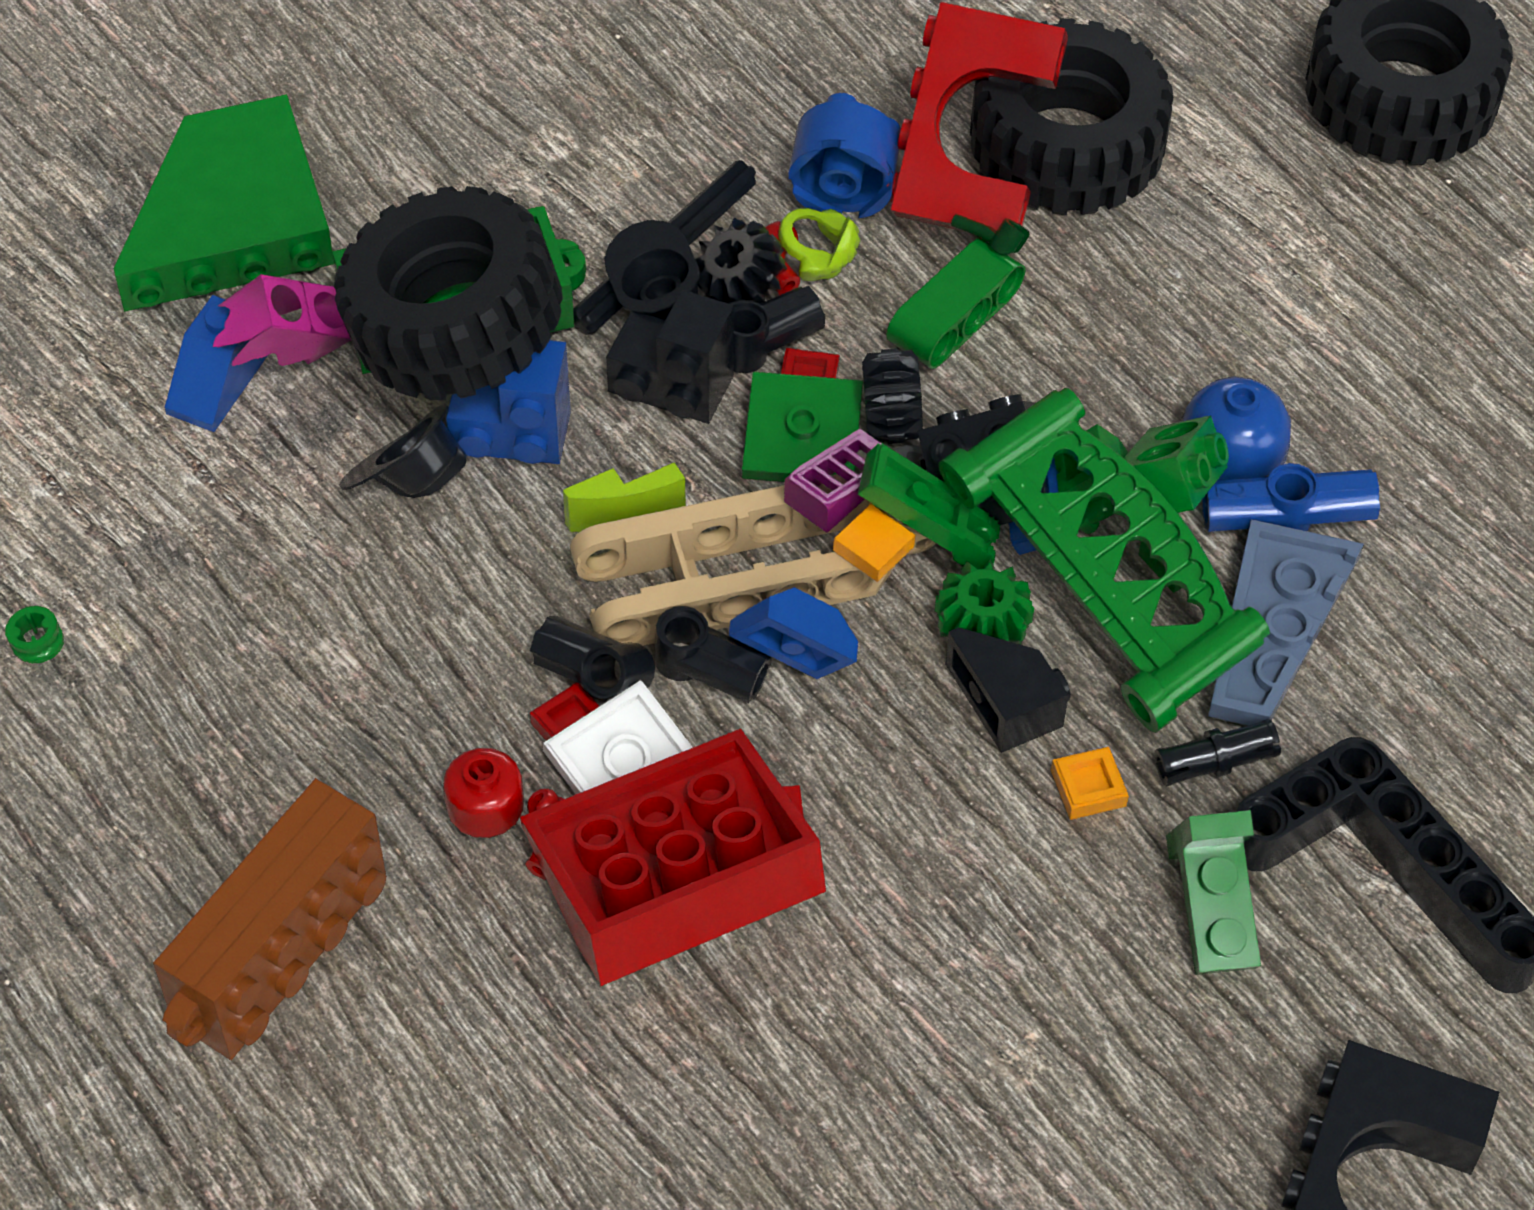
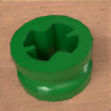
[5,606,64,664]

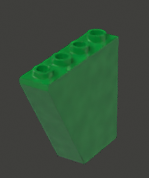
[113,94,334,312]

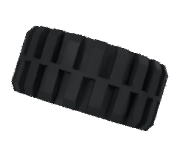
[1305,0,1513,165]
[970,19,1174,215]
[334,186,563,400]

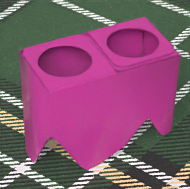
[213,274,351,366]

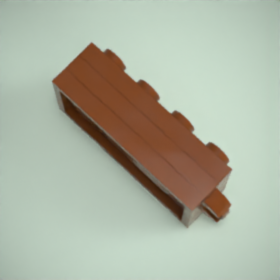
[153,778,387,1060]

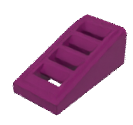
[784,429,881,533]

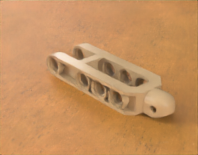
[570,474,936,646]

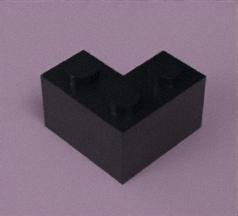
[606,290,734,424]

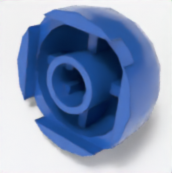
[1181,376,1291,481]

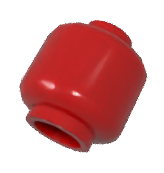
[443,748,524,838]

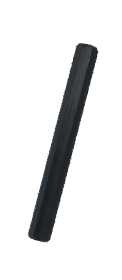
[573,160,756,334]

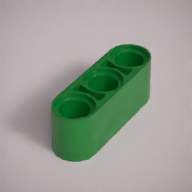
[886,238,1026,369]

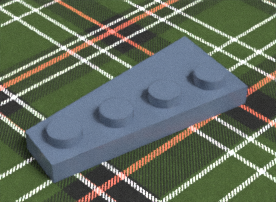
[1208,519,1364,726]

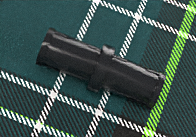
[1154,719,1281,787]

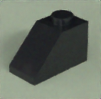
[945,627,1071,753]

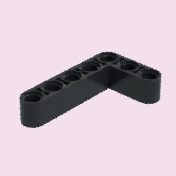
[1236,737,1534,993]

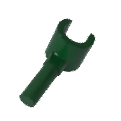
[951,214,1030,254]

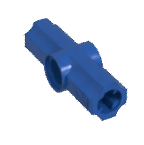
[1202,463,1380,532]

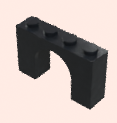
[1281,1040,1500,1210]

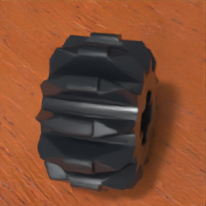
[695,217,788,304]
[862,348,923,444]

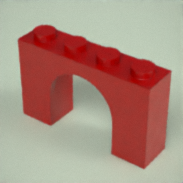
[887,2,1068,232]

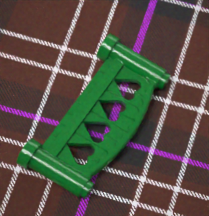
[939,388,1270,733]

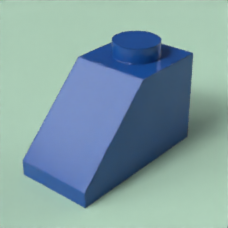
[164,295,268,432]

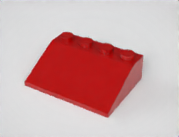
[520,729,826,986]

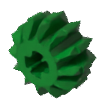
[935,559,1034,645]

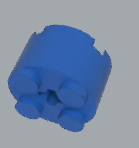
[788,93,901,218]

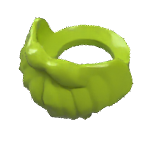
[778,208,860,281]

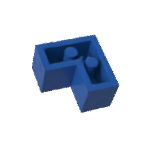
[446,340,571,464]

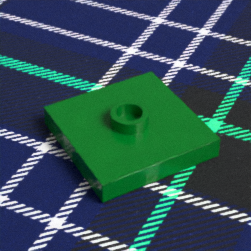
[742,372,863,482]

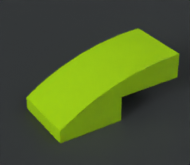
[563,462,686,532]

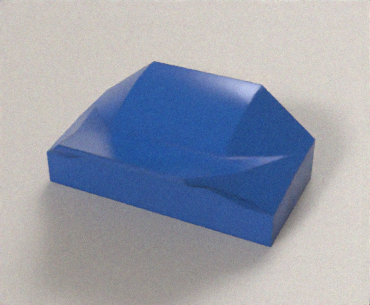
[729,587,858,679]

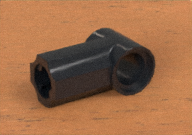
[730,286,825,373]
[654,606,772,703]
[530,616,655,699]

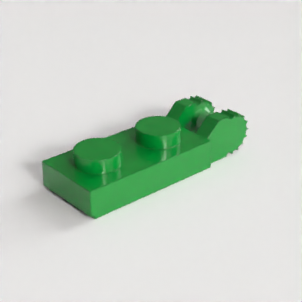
[858,443,1001,569]

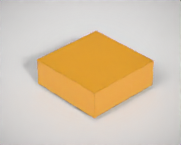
[833,504,916,582]
[1051,747,1129,820]

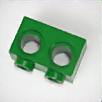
[1124,415,1229,513]

